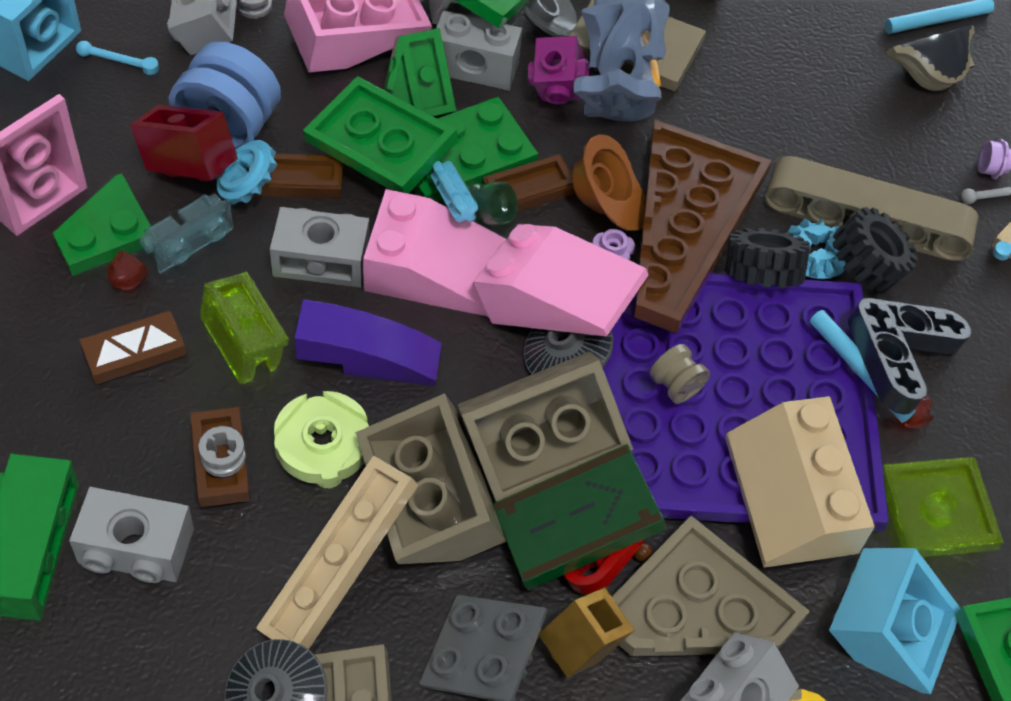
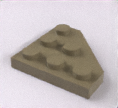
[612,516,810,656]

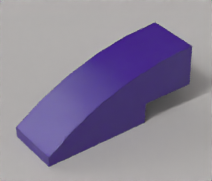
[295,299,442,386]

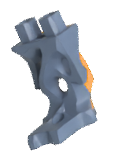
[574,0,670,122]

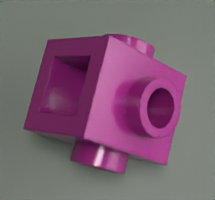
[528,36,589,104]

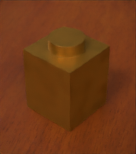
[539,588,635,678]

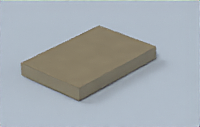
[569,0,706,92]

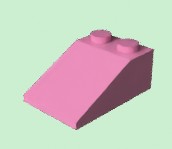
[284,0,432,72]
[0,94,88,236]
[363,189,506,317]
[473,224,648,336]

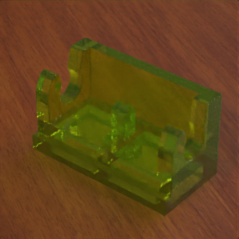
[200,272,289,384]

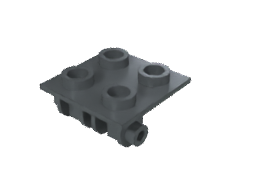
[419,595,548,701]

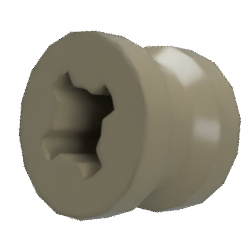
[650,344,711,404]

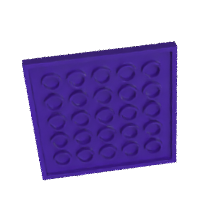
[603,274,889,531]

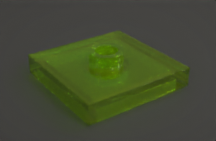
[882,457,1004,557]

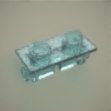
[139,194,233,273]

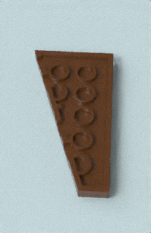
[634,120,772,334]

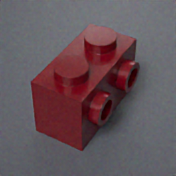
[130,104,238,181]

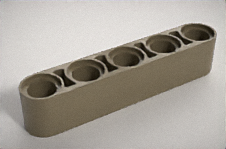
[765,156,979,261]

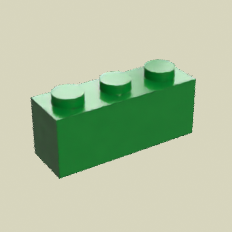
[0,454,79,621]

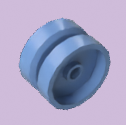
[168,42,281,150]

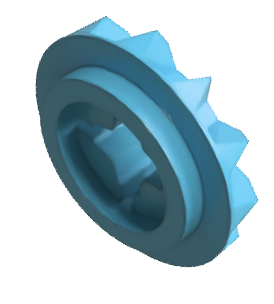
[217,140,278,205]
[788,218,846,279]

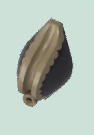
[886,26,975,91]

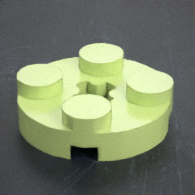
[274,391,369,488]

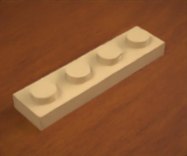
[256,456,419,649]

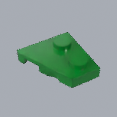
[383,28,456,116]
[53,173,157,276]

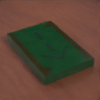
[493,444,667,591]

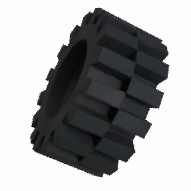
[832,207,918,292]
[725,228,810,288]

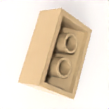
[725,396,875,567]

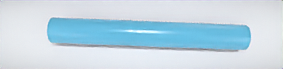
[884,0,994,34]
[810,310,916,423]

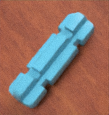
[430,161,478,223]

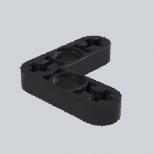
[848,298,971,414]

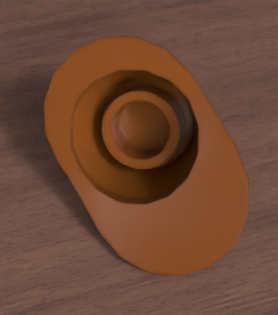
[571,134,646,231]

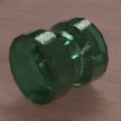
[466,182,518,227]

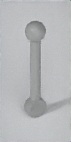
[960,187,1011,205]

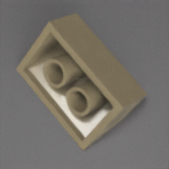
[457,352,633,502]
[355,393,506,564]

